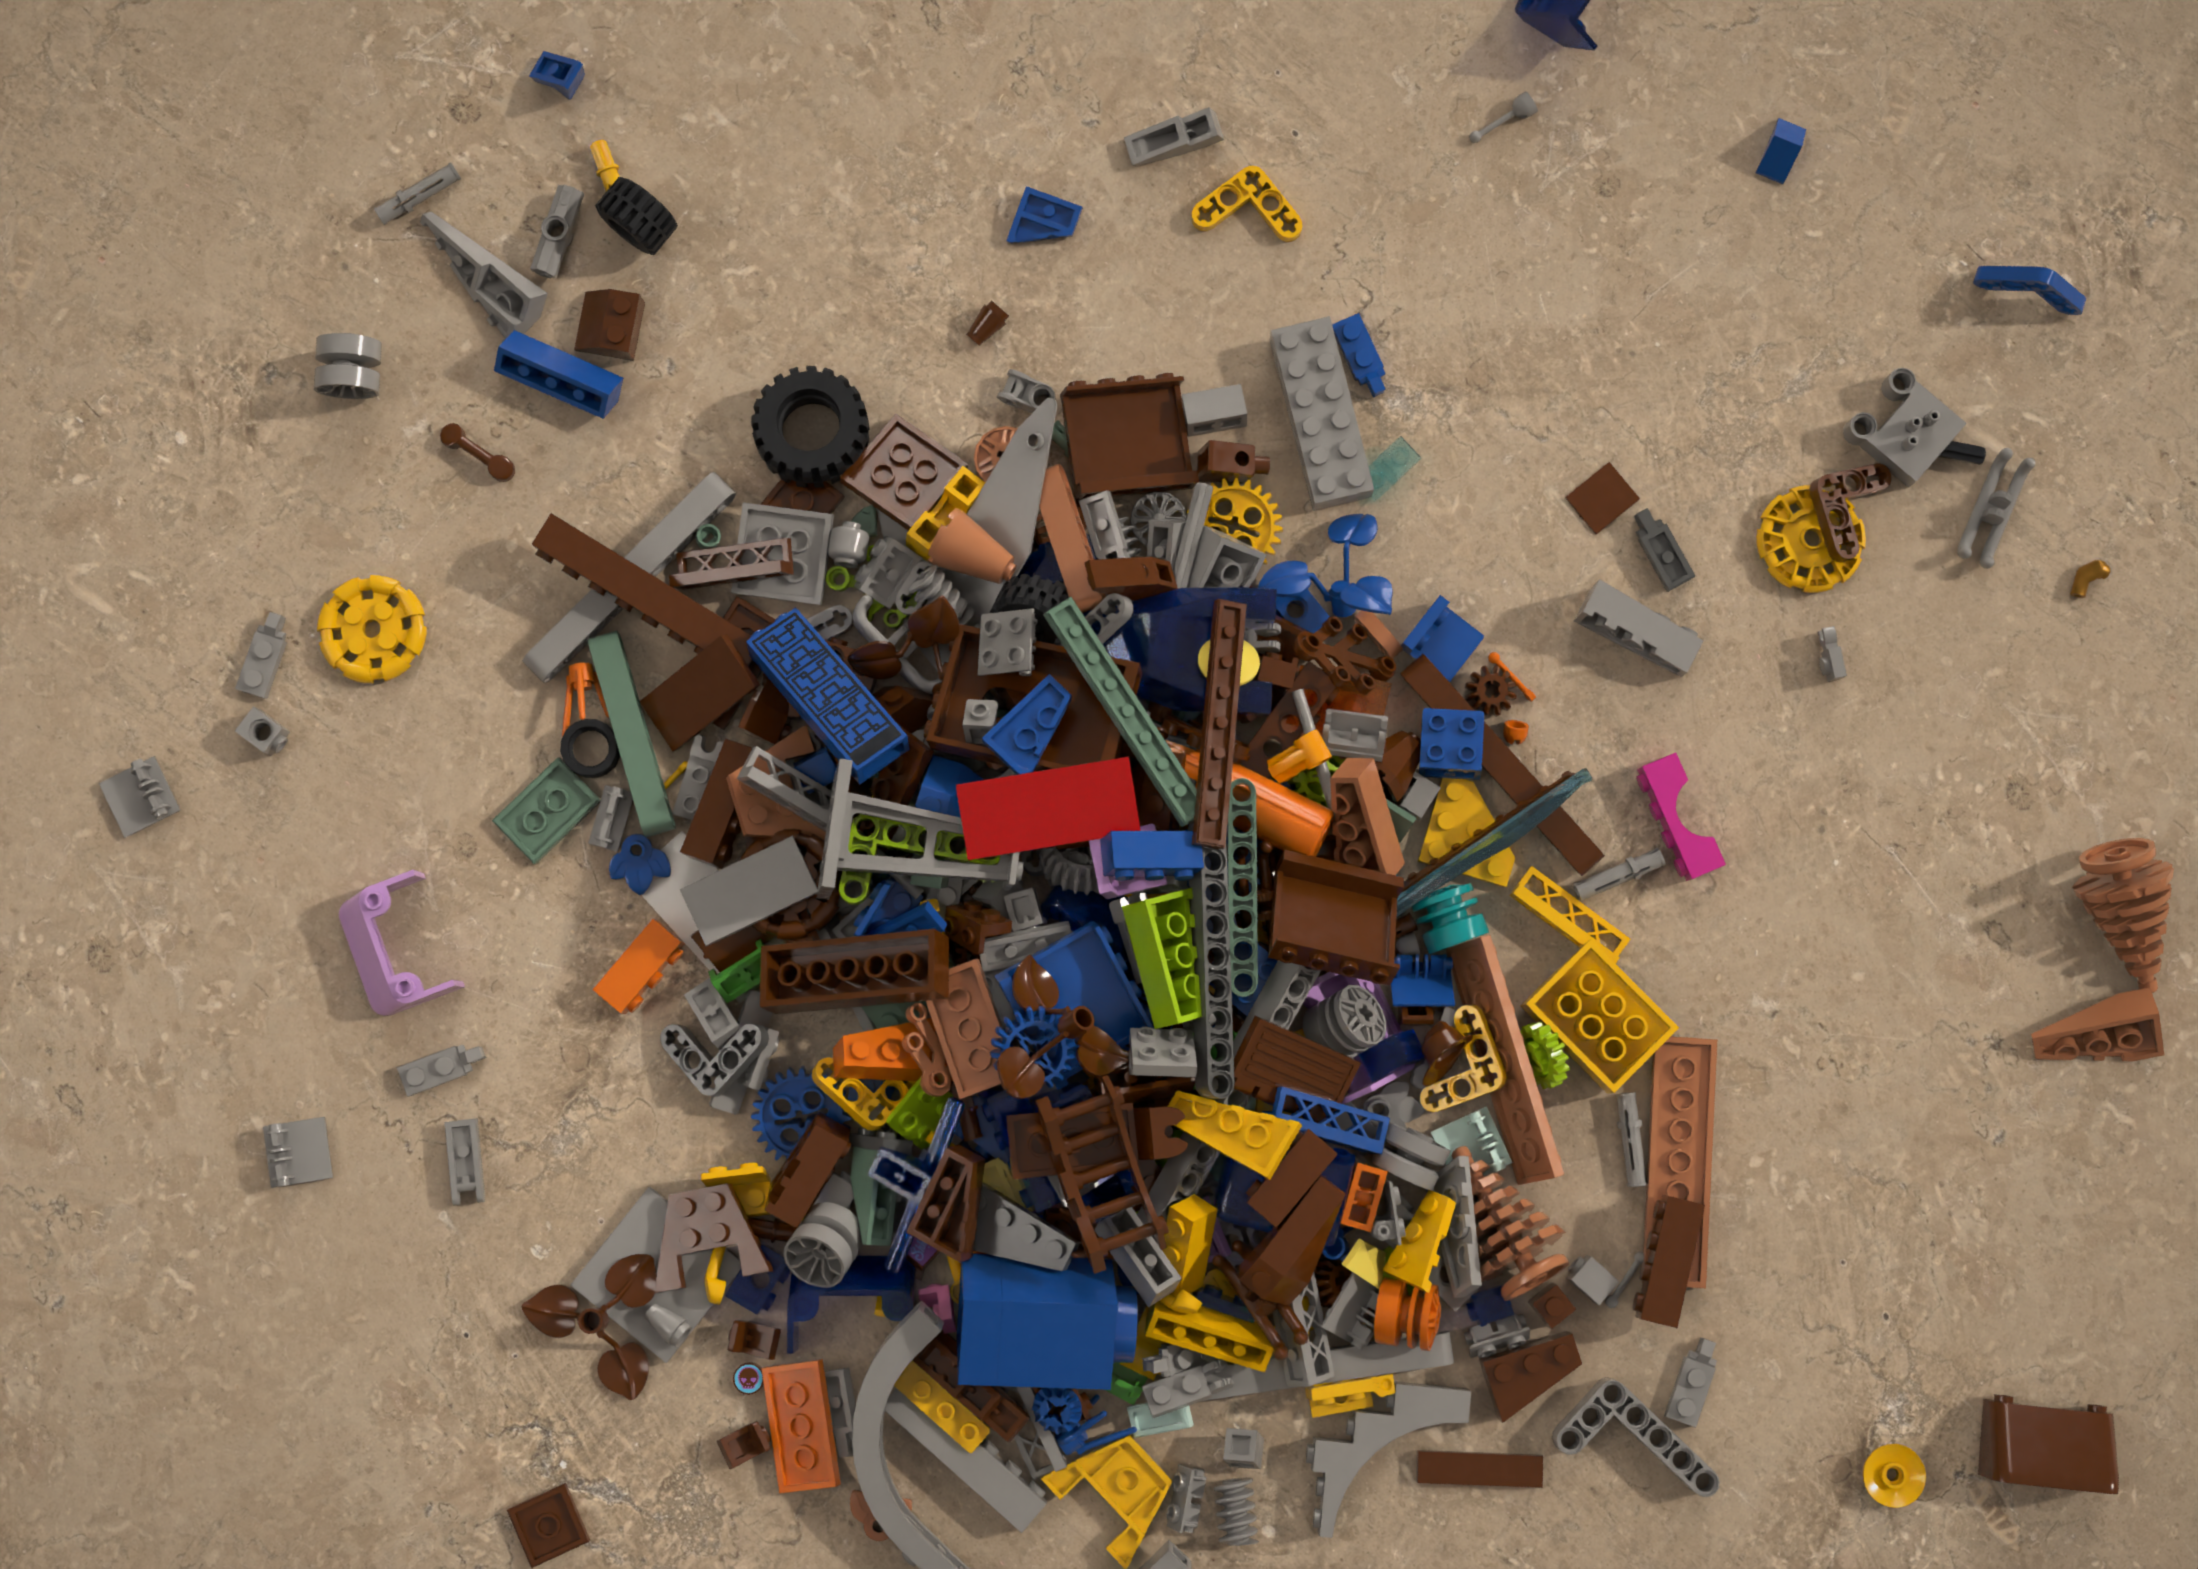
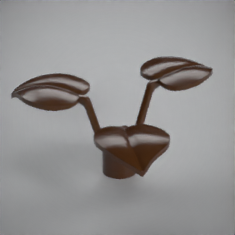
[847,595,985,700]
[997,954,1129,1099]
[521,1254,657,1400]

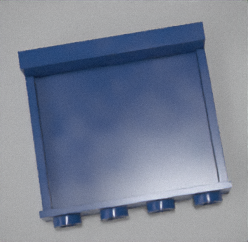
[994,921,1154,1090]

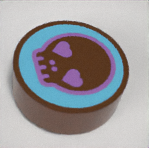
[733,1362,764,1395]

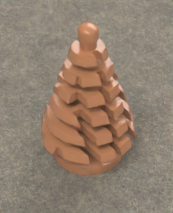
[2072,838,2174,993]
[1452,1146,1569,1301]

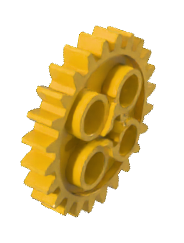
[1187,478,1283,565]

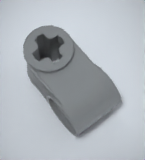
[997,369,1056,413]

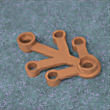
[902,1003,952,1097]

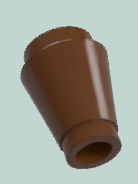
[966,300,1009,346]

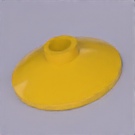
[1863,1444,1926,1508]

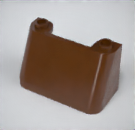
[1978,1394,2119,1494]

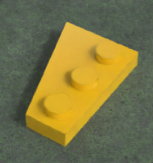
[1383,1190,1456,1293]

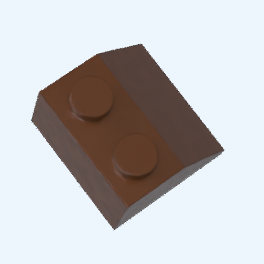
[574,289,645,361]

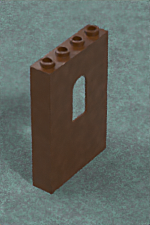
[924,624,1143,772]

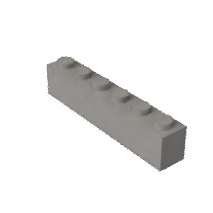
[885,1388,1047,1533]

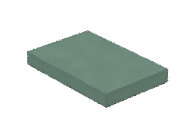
[492,757,601,865]

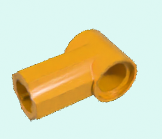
[1267,729,1332,784]

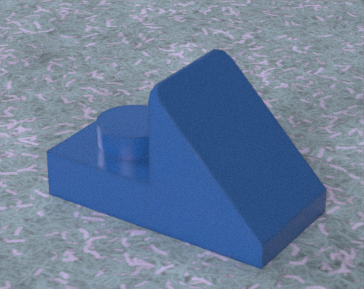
[529,51,585,100]

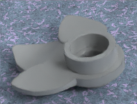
[1363,1081,1425,1128]

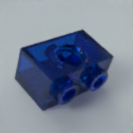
[725,1240,791,1315]

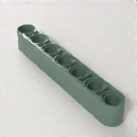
[588,630,676,838]
[1227,778,1258,997]

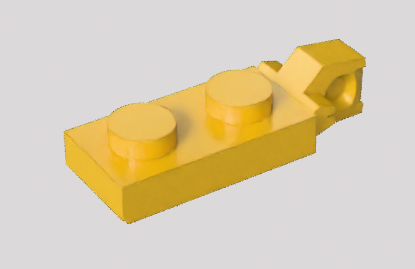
[1305,1374,1395,1405]

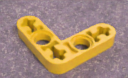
[1191,166,1303,242]
[1420,1005,1507,1112]
[811,1057,916,1131]

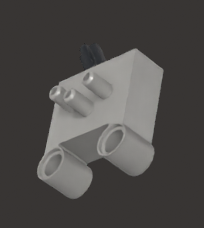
[1843,368,1986,488]

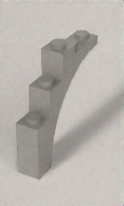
[1306,1381,1471,1538]

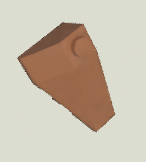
[2031,987,2165,1061]

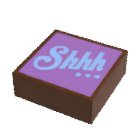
[898,1236,940,1272]

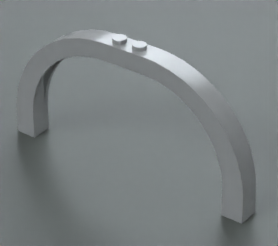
[852,1300,1191,1569]

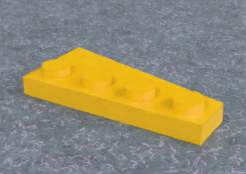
[1168,1091,1302,1180]

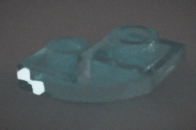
[1369,436,1421,502]

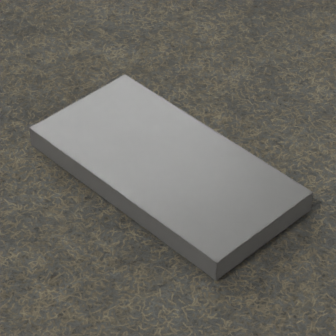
[680,836,818,946]

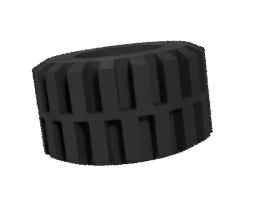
[595,177,678,255]
[990,574,1069,646]

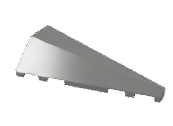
[420,212,548,342]

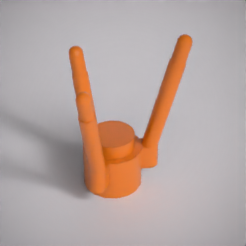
[562,663,609,737]

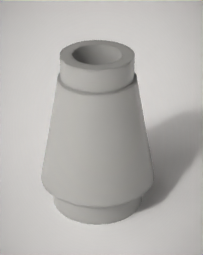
[645,1303,692,1347]

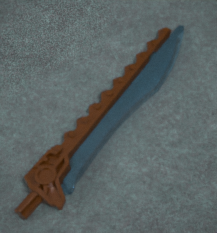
[1396,768,1593,917]

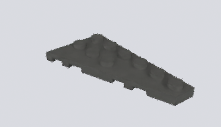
[893,1148,1081,1271]

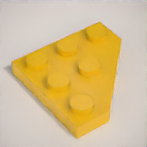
[1418,778,1515,888]

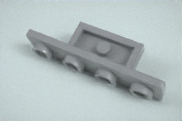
[709,989,779,1115]

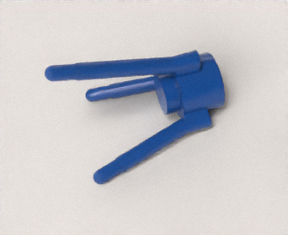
[1320,1226,1355,1262]
[1055,1394,1137,1455]

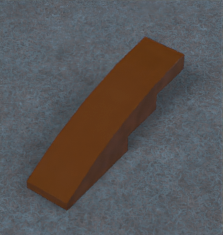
[913,1337,1030,1443]

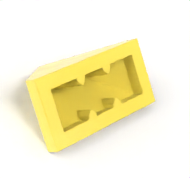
[1342,1238,1386,1289]

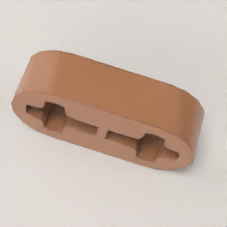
[1354,610,1403,659]

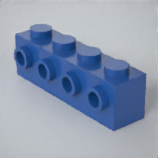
[494,330,624,419]

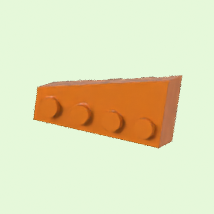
[833,1018,953,1082]

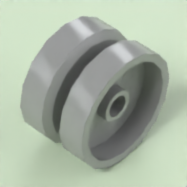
[1371,1121,1451,1191]

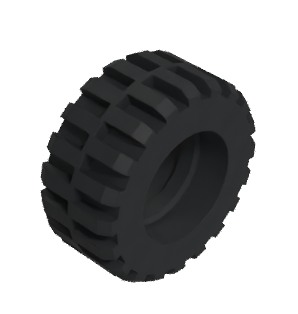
[751,366,870,488]

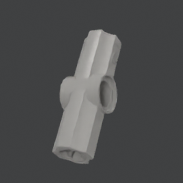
[530,185,584,279]

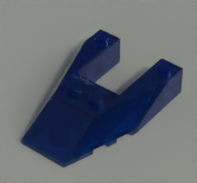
[1091,587,1277,716]

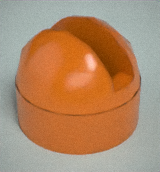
[1503,720,1529,745]

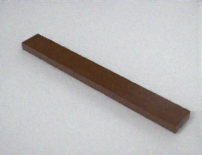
[1192,599,1247,850]

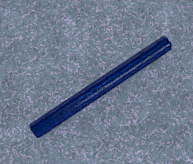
[884,1097,965,1274]

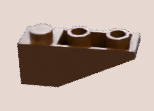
[1084,556,1178,605]

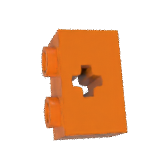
[1337,1161,1388,1232]

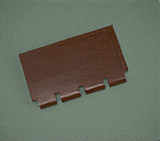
[1234,1015,1361,1123]

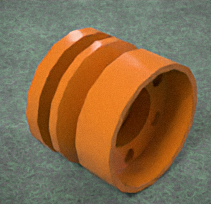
[1374,1277,1441,1351]

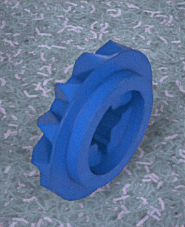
[1031,1388,1082,1435]

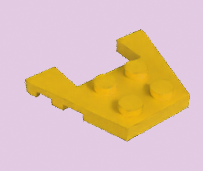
[1041,1435,1173,1569]

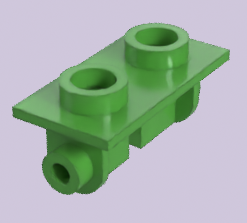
[1106,1362,1148,1405]

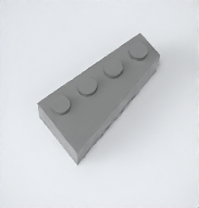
[1574,579,1703,677]

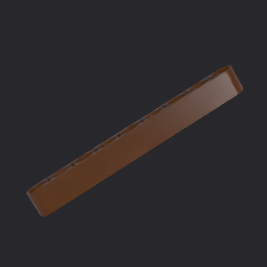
[1400,653,1605,876]

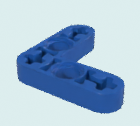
[1973,266,2086,315]

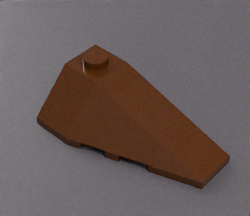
[1239,1175,1345,1306]

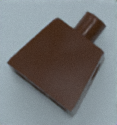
[1197,440,1270,483]

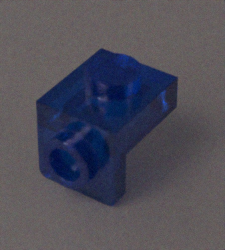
[1466,1284,1515,1327]

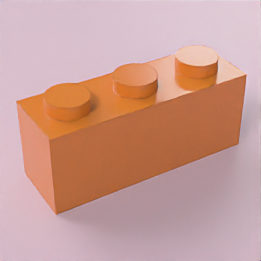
[593,919,685,1014]

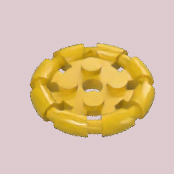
[1756,485,1866,593]
[317,575,427,683]

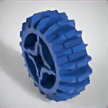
[990,1006,1077,1092]

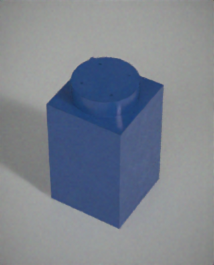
[956,1254,1137,1390]

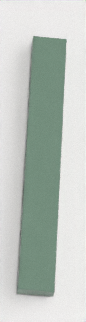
[1043,597,1197,827]

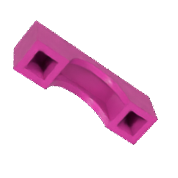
[1636,752,1726,881]

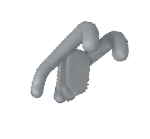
[1957,448,2035,569]
[852,595,942,694]

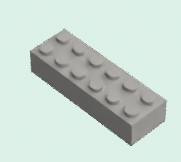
[1269,316,1374,511]

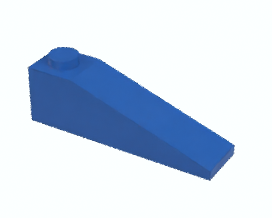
[915,755,1034,851]

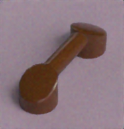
[440,423,515,482]

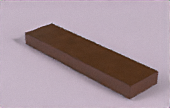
[1417,1450,1543,1488]

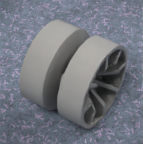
[314,333,382,399]
[784,1202,863,1288]

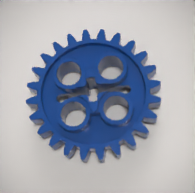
[751,1065,852,1161]

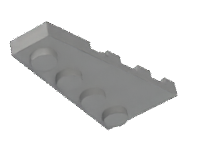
[1425,1156,1482,1298]

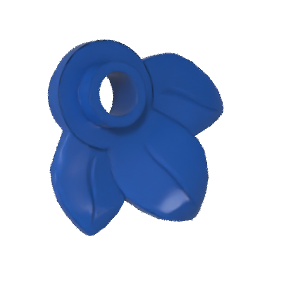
[609,834,671,895]

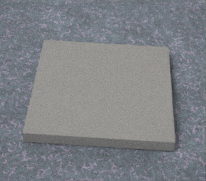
[571,1187,741,1363]

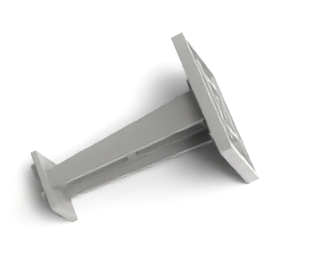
[817,759,1023,900]

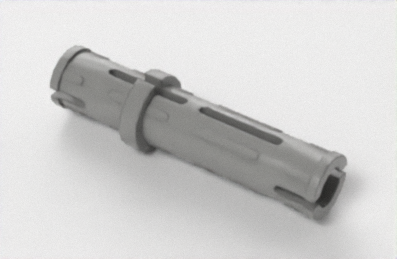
[374,162,461,225]
[1573,848,1666,902]
[1616,1092,1647,1187]

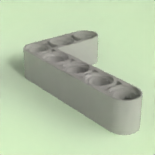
[1552,1377,1720,1497]

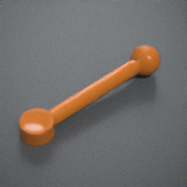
[1488,652,1536,702]

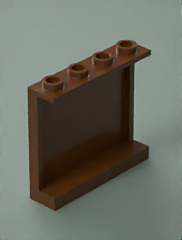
[1060,373,1199,500]
[1268,849,1404,986]

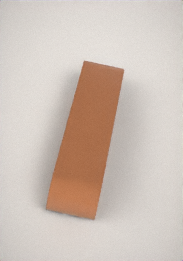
[1039,464,1106,613]

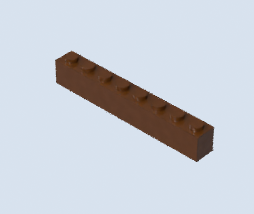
[532,513,753,667]

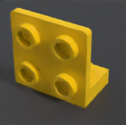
[701,1163,771,1217]

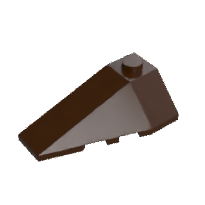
[738,673,793,746]

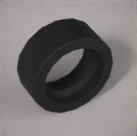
[560,719,620,778]

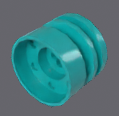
[1410,883,1489,954]

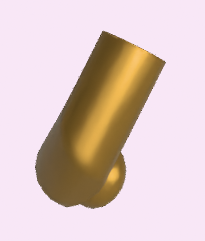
[2070,560,2110,598]

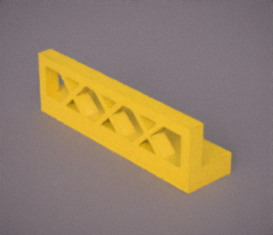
[1509,866,1631,964]

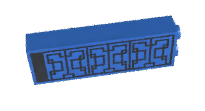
[746,608,910,785]

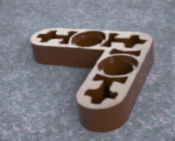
[1809,463,1892,563]

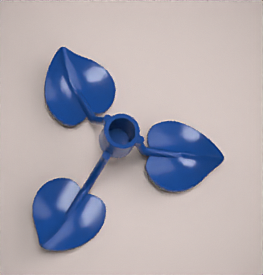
[1257,514,1393,617]

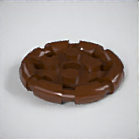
[739,829,842,940]

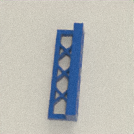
[1262,1087,1390,1154]

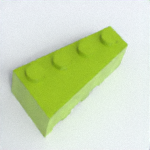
[1122,888,1202,1029]

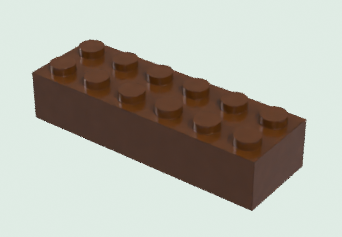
[760,929,949,1014]

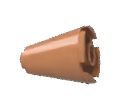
[927,508,1017,584]

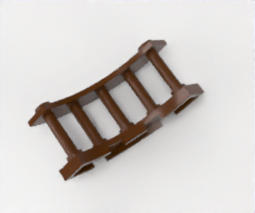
[1035,1075,1169,1274]

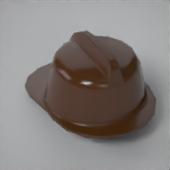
[1421,1021,1473,1087]

